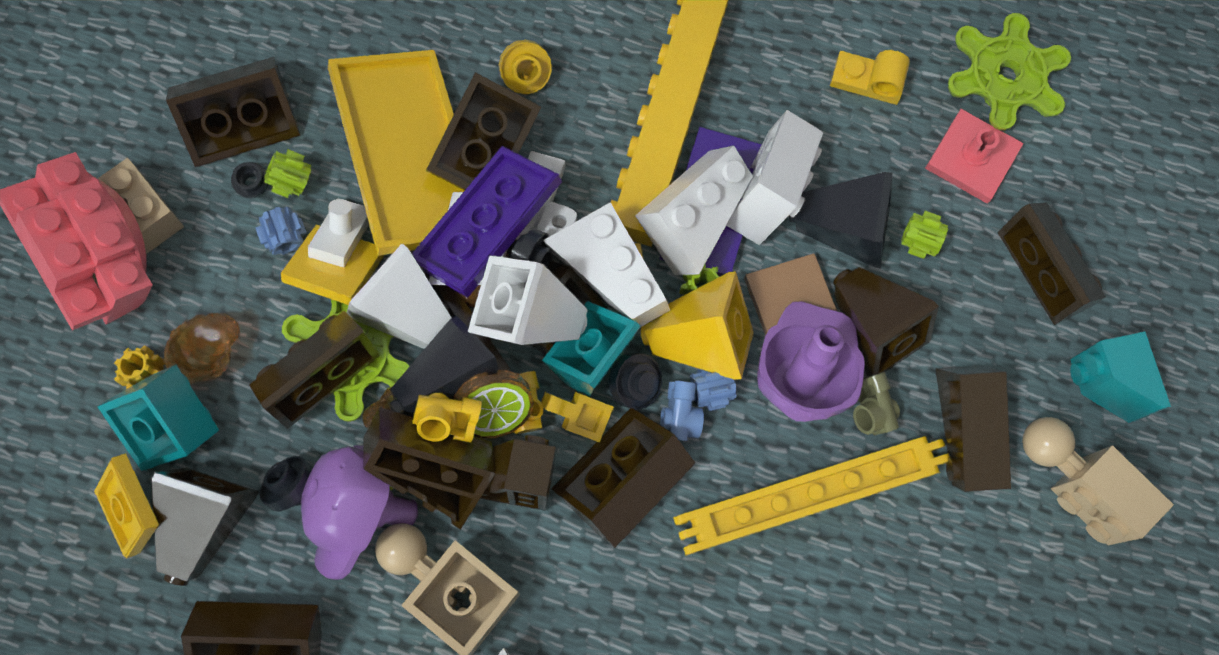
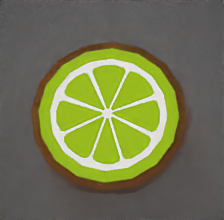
[454,370,534,438]

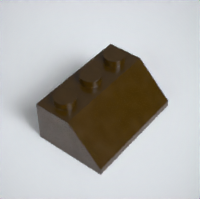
[166,57,300,167]
[997,202,1106,326]
[249,311,380,429]
[551,408,695,548]
[181,601,322,655]

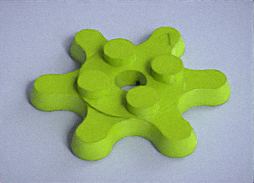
[948,13,1071,131]
[282,299,410,422]

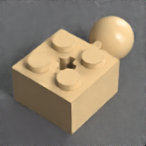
[97,158,184,254]
[1022,417,1174,545]
[375,523,520,655]

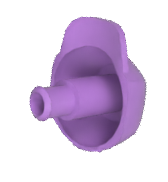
[757,301,865,422]
[301,445,418,580]

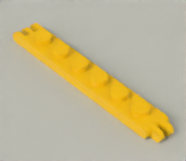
[673,436,950,556]

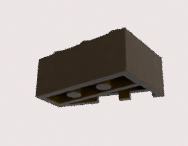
[935,365,1011,492]
[363,407,495,530]
[480,435,556,511]

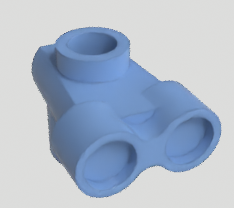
[660,381,704,441]

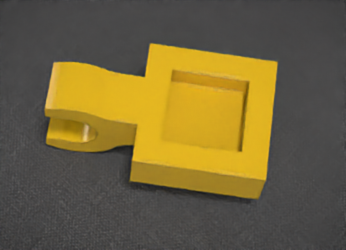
[541,392,614,443]

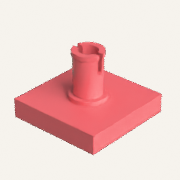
[925,109,1024,204]

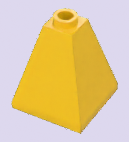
[641,271,754,380]

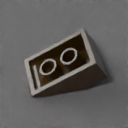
[426,72,541,190]

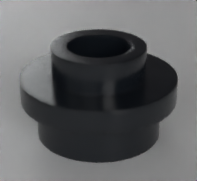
[231,162,268,198]

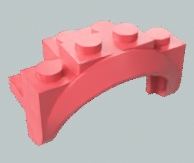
[0,152,153,331]

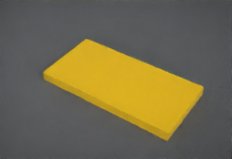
[328,50,465,256]

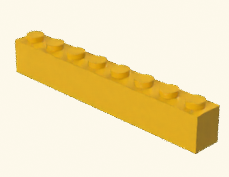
[611,0,729,247]

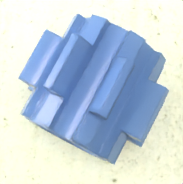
[256,207,307,255]
[690,368,736,411]

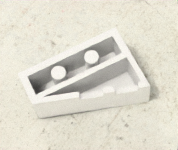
[726,110,823,245]
[635,146,753,275]
[543,202,670,327]

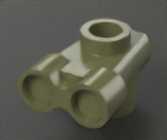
[853,372,900,435]

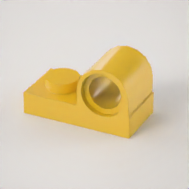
[830,50,910,105]

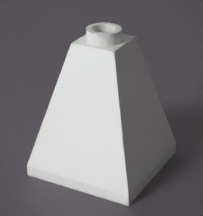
[346,244,452,349]
[468,256,588,345]

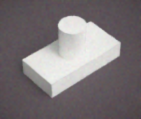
[308,198,369,267]

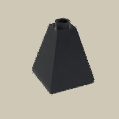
[789,172,893,269]
[388,316,502,417]

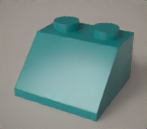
[542,301,640,397]
[1070,332,1171,423]
[97,365,219,471]

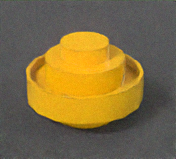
[498,39,552,94]

